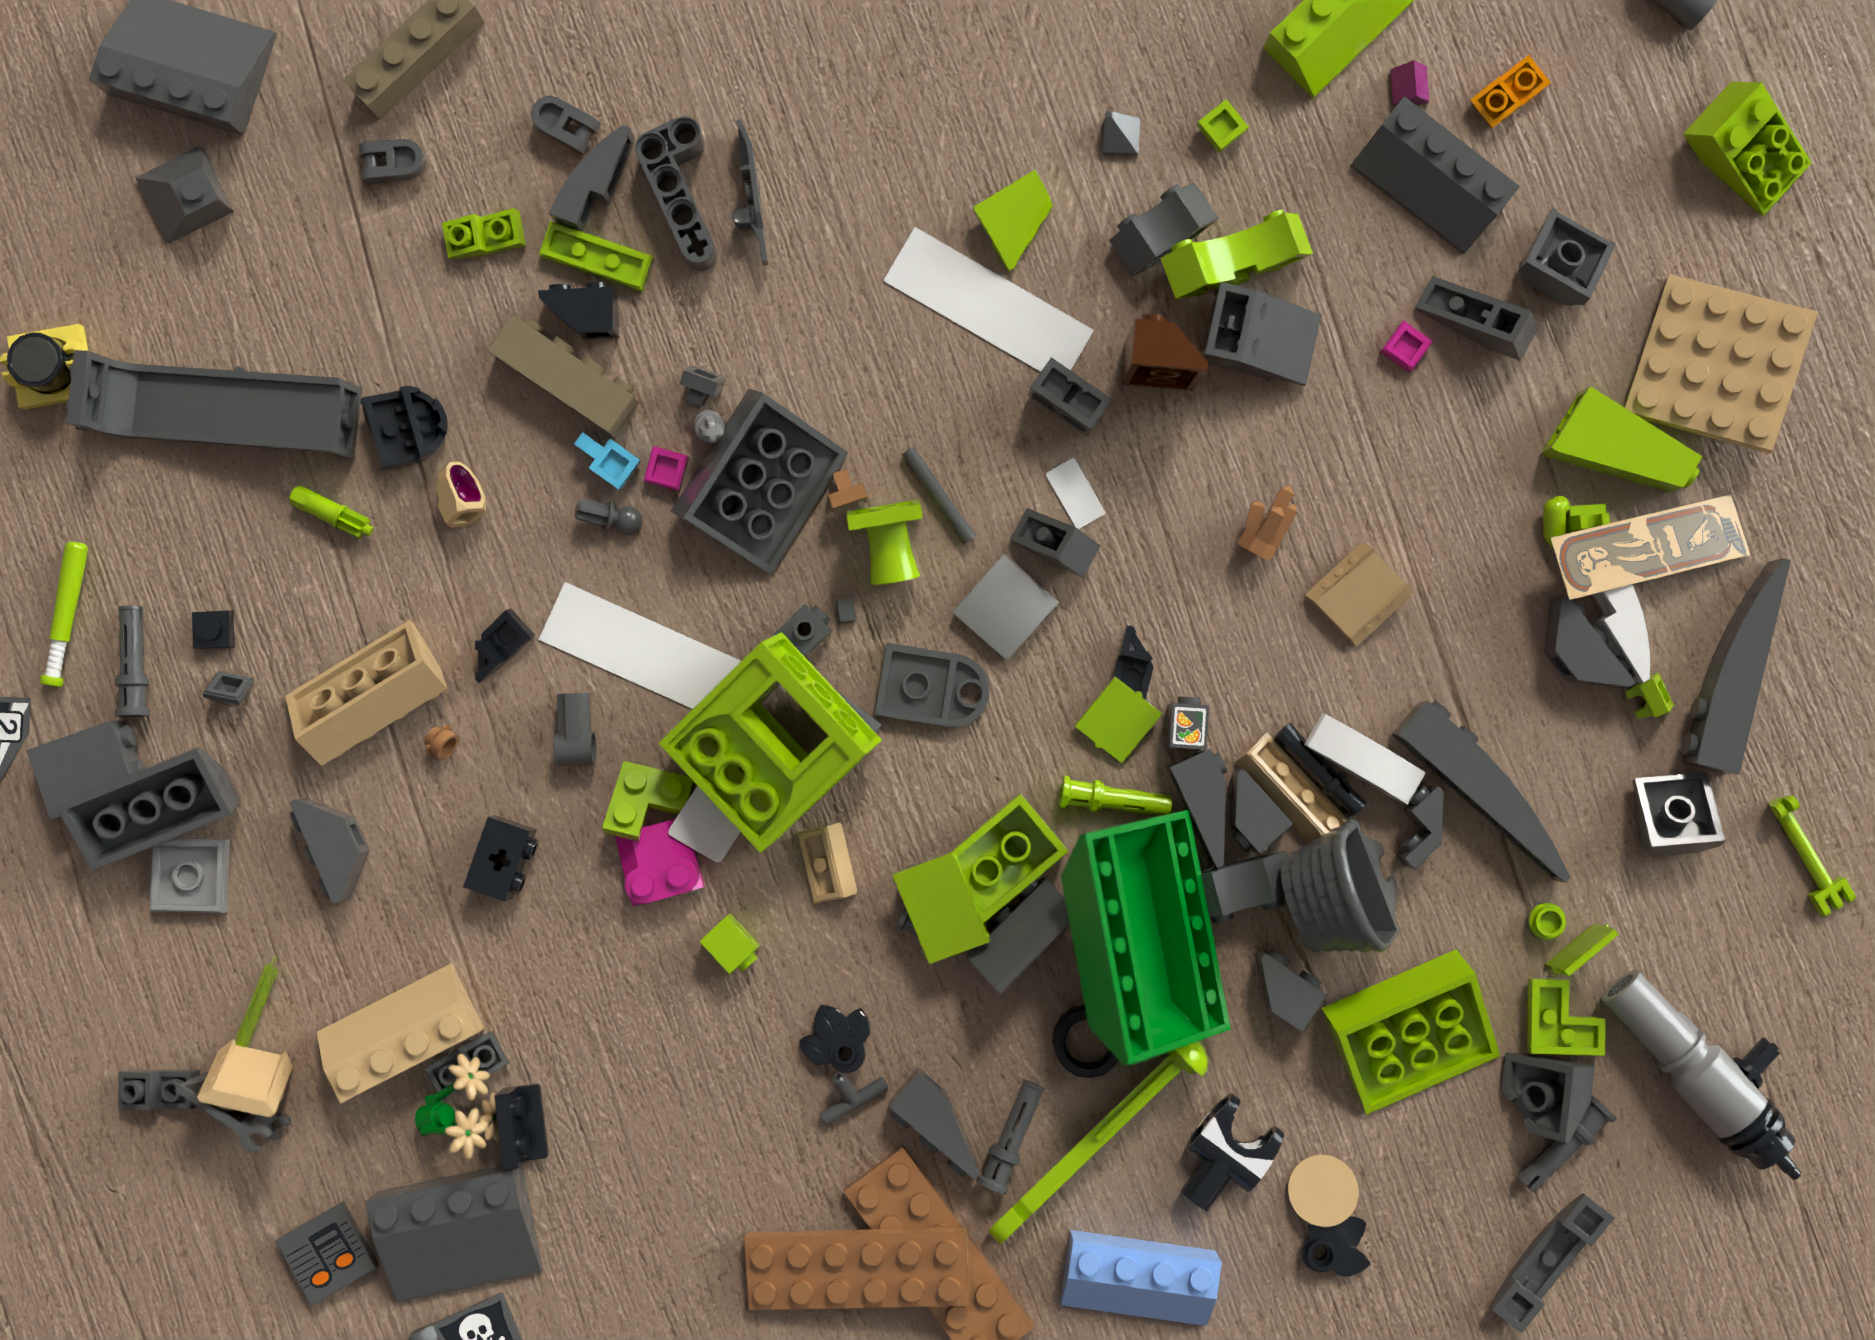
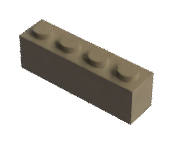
[343,0,485,120]
[487,315,639,438]

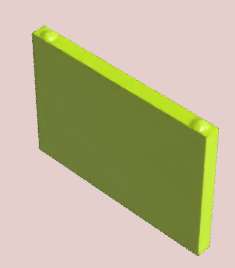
[892,851,991,964]

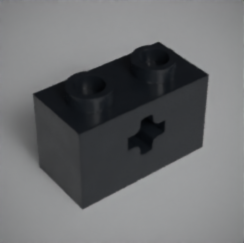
[463,815,538,902]

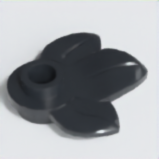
[799,1005,871,1073]
[1301,1216,1370,1277]

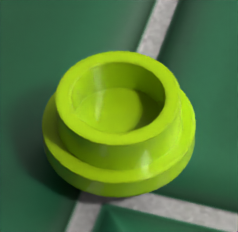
[1528,903,1566,940]

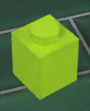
[699,913,760,974]

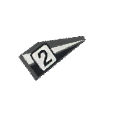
[0,697,31,782]

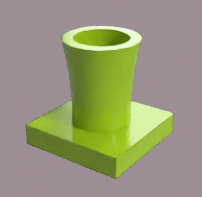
[846,499,923,585]

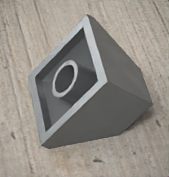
[136,146,234,243]

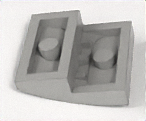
[953,554,1059,660]

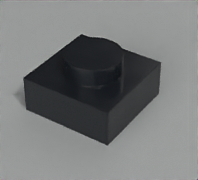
[192,610,235,649]

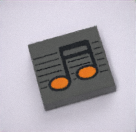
[275,1201,379,1306]

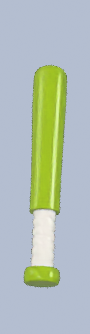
[39,541,88,687]

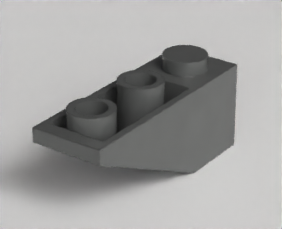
[889,1067,979,1180]

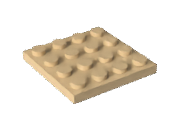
[1624,274,1818,454]

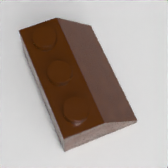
[1121,314,1209,391]

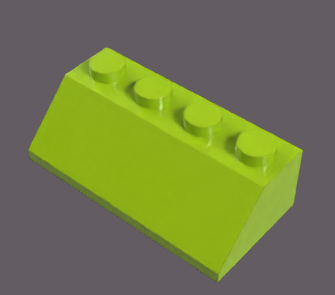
[1263,0,1414,98]

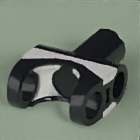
[1180,1093,1284,1212]

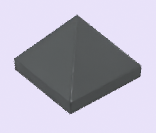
[203,671,254,707]

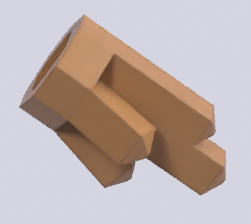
[1237,486,1297,561]

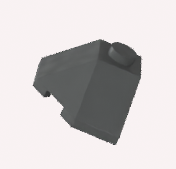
[1501,1052,1595,1143]

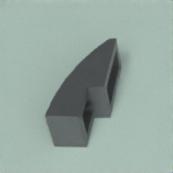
[549,125,635,232]

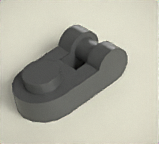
[531,96,601,156]
[359,139,426,184]

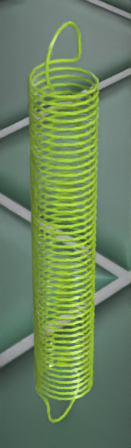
[235,956,278,1047]

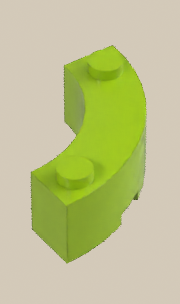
[1160,210,1313,299]

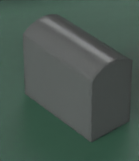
[835,598,856,623]

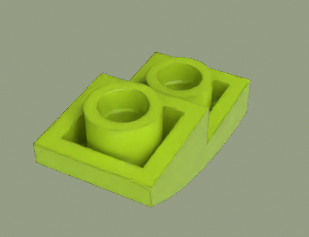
[442,208,526,259]

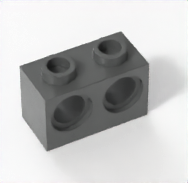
[1028,357,1112,436]

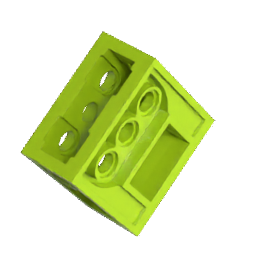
[658,632,882,853]

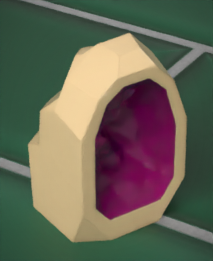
[436,461,486,528]

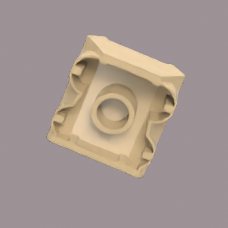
[1305,542,1413,647]
[198,1039,293,1117]

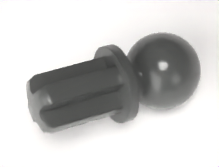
[575,499,642,535]

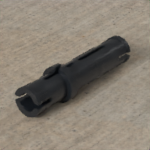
[1274,722,1367,818]

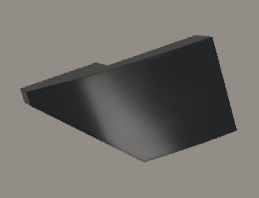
[475,609,535,683]
[1112,625,1154,700]

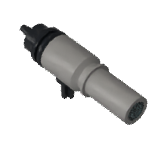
[1602,970,1801,1180]

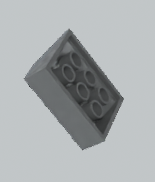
[89,0,277,136]
[671,389,848,575]
[365,1165,543,1302]

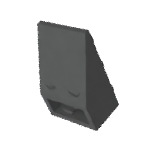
[1201,282,1321,386]

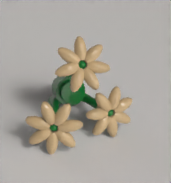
[415,1054,500,1159]

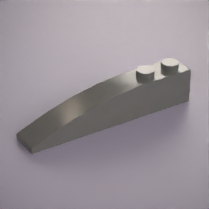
[1681,558,1791,775]
[1391,701,1571,883]

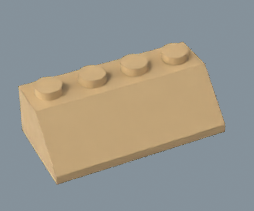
[285,620,447,766]
[317,963,484,1104]

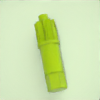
[289,485,374,539]

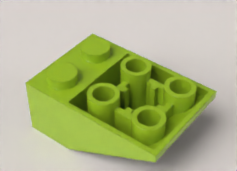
[1683,82,1812,215]

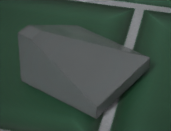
[1102,111,1140,156]

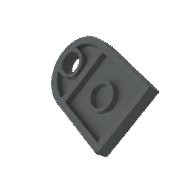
[875,643,990,727]

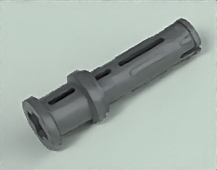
[115,605,150,717]
[976,1079,1045,1194]
[1516,1095,1617,1194]

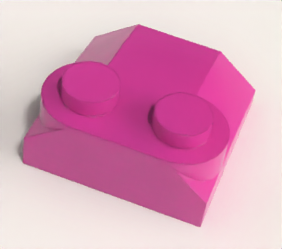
[615,819,705,907]

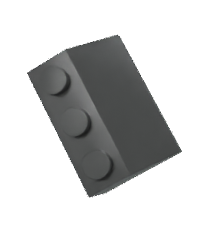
[967,877,1070,994]

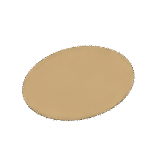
[1288,1155,1359,1227]

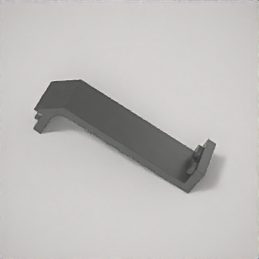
[66,350,362,459]

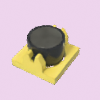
[0,324,88,410]

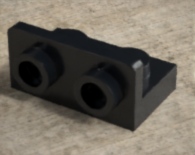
[494,1083,549,1171]

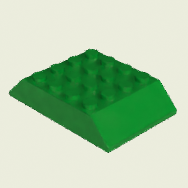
[1061,810,1231,1065]

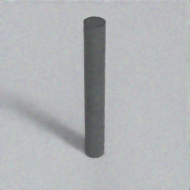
[902,447,976,544]

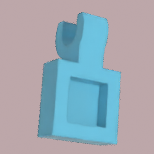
[574,432,641,490]

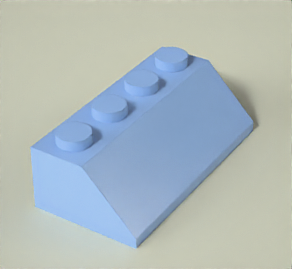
[1060,1230,1222,1326]

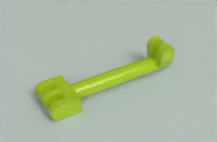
[1769,795,1856,918]

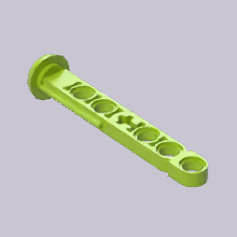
[988,1041,1208,1245]

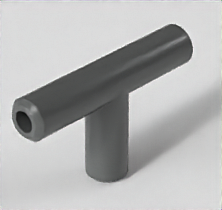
[820,1072,889,1126]

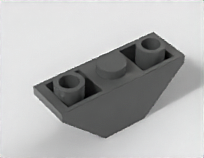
[1544,595,1636,688]
[289,798,370,904]

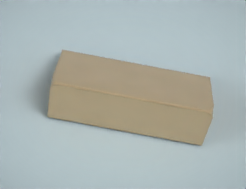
[798,823,857,904]

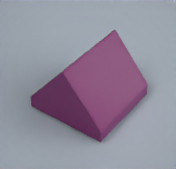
[1390,60,1429,106]

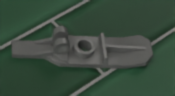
[732,119,769,266]

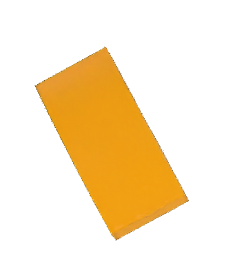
[1470,55,1551,129]

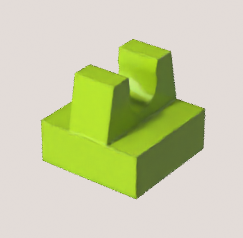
[1566,504,1610,534]
[1625,672,1674,719]

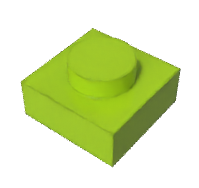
[1196,99,1249,153]

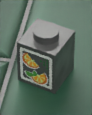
[1165,696,1209,750]

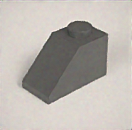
[1010,508,1101,577]
[1230,768,1293,853]

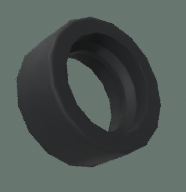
[1052,1004,1119,1078]

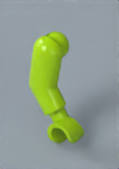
[1543,496,1570,550]

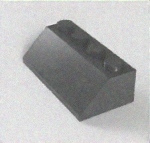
[1350,96,1520,254]
[56,747,240,871]

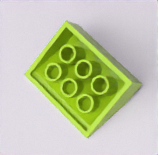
[1321,949,1500,1115]

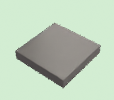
[150,838,230,913]

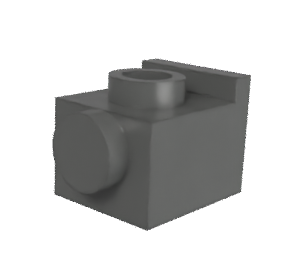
[773,604,832,658]

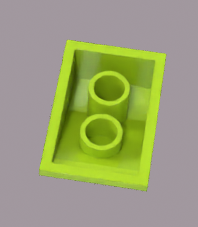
[951,793,1069,923]

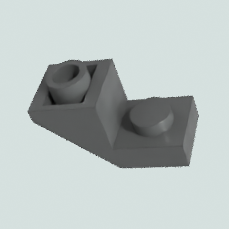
[1396,785,1444,869]

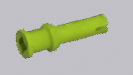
[1058,775,1172,816]

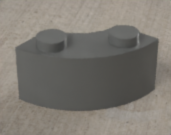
[1109,182,1219,276]
[1201,851,1288,923]

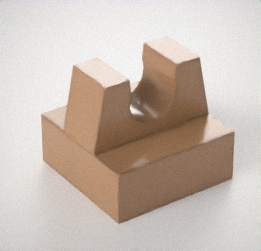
[828,469,867,508]

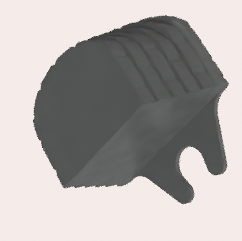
[1281,819,1399,953]

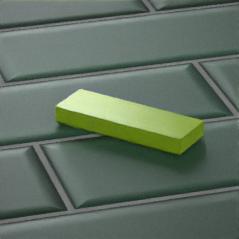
[538,221,654,293]

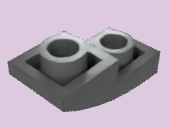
[425,1031,509,1100]
[118,1069,200,1111]

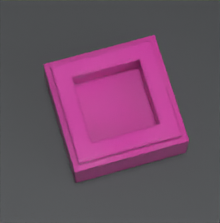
[1380,320,1433,373]
[643,446,689,492]

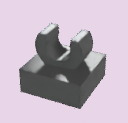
[680,365,726,409]

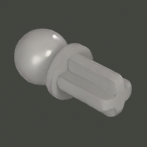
[694,410,725,443]

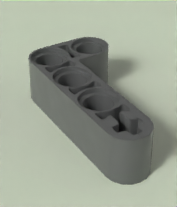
[635,116,718,271]

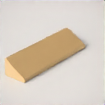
[1235,733,1348,844]

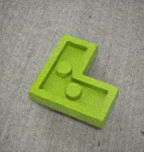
[602,761,695,841]
[1527,978,1606,1056]

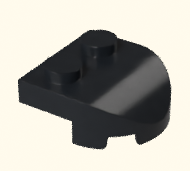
[360,386,448,471]

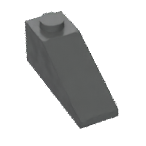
[1415,276,1538,361]
[1166,749,1227,868]

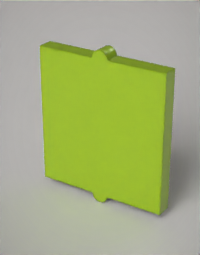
[1075,676,1162,763]
[1545,923,1619,976]

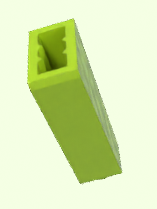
[1541,386,1703,492]

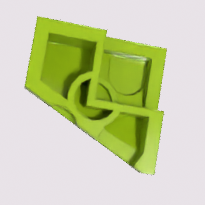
[973,170,1053,273]

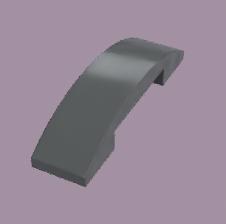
[1490,1193,1615,1333]

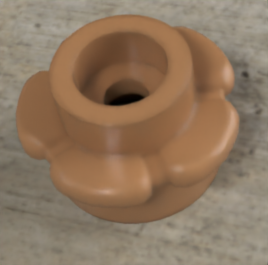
[424,725,459,760]

